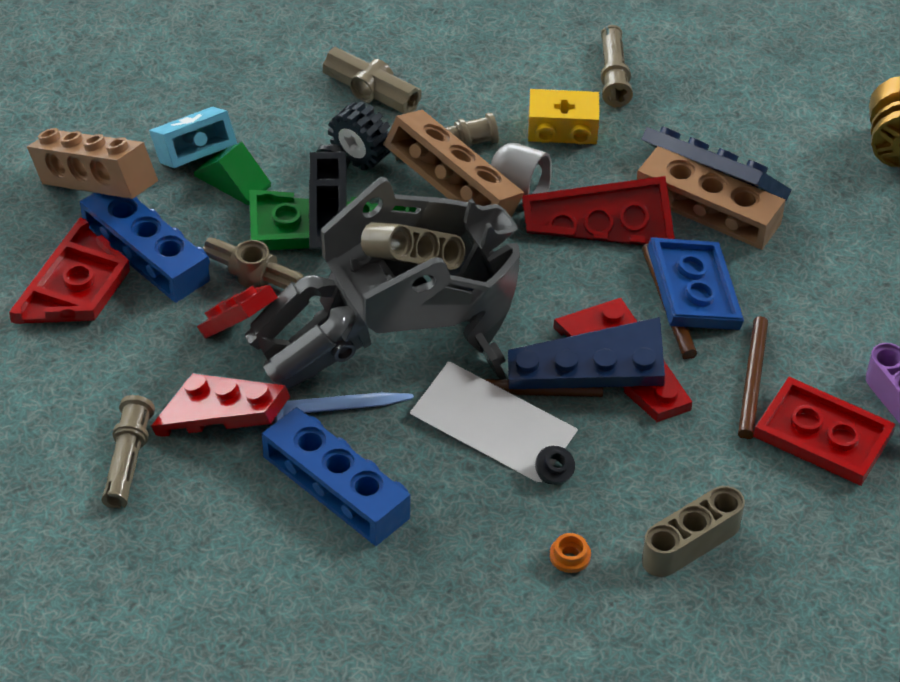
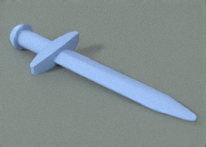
[274,392,414,423]

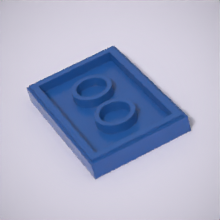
[647,238,744,330]

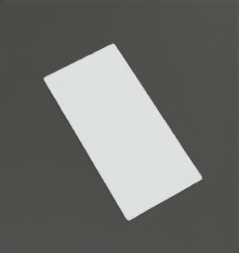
[410,362,578,482]

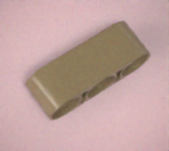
[361,222,465,270]
[642,486,745,577]

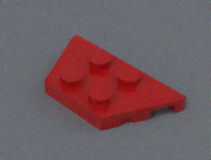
[9,217,130,324]

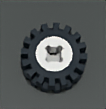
[328,101,391,170]

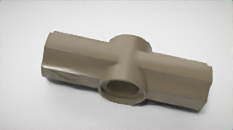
[323,47,421,114]

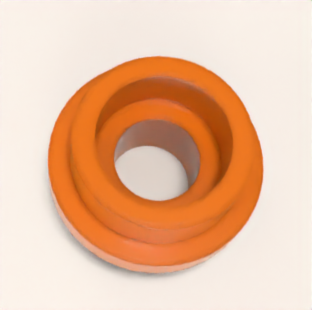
[550,533,591,573]

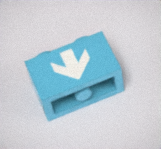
[149,107,237,168]

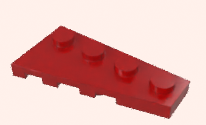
[522,176,675,245]
[553,298,692,422]

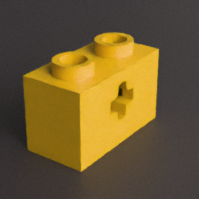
[528,89,599,145]

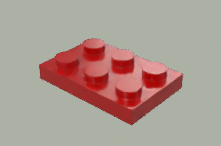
[753,377,896,486]

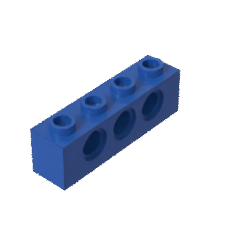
[80,193,210,303]
[262,407,411,546]

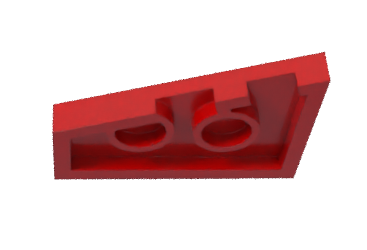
[197,285,278,338]

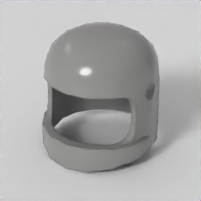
[490,143,552,195]

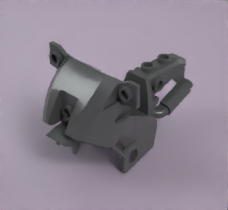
[245,177,520,388]

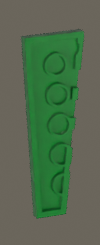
[249,190,417,250]

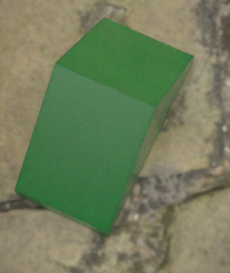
[194,141,271,206]

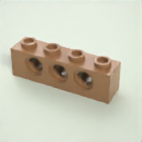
[383,110,525,218]
[27,128,158,199]
[637,146,786,250]

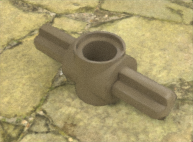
[203,237,304,289]

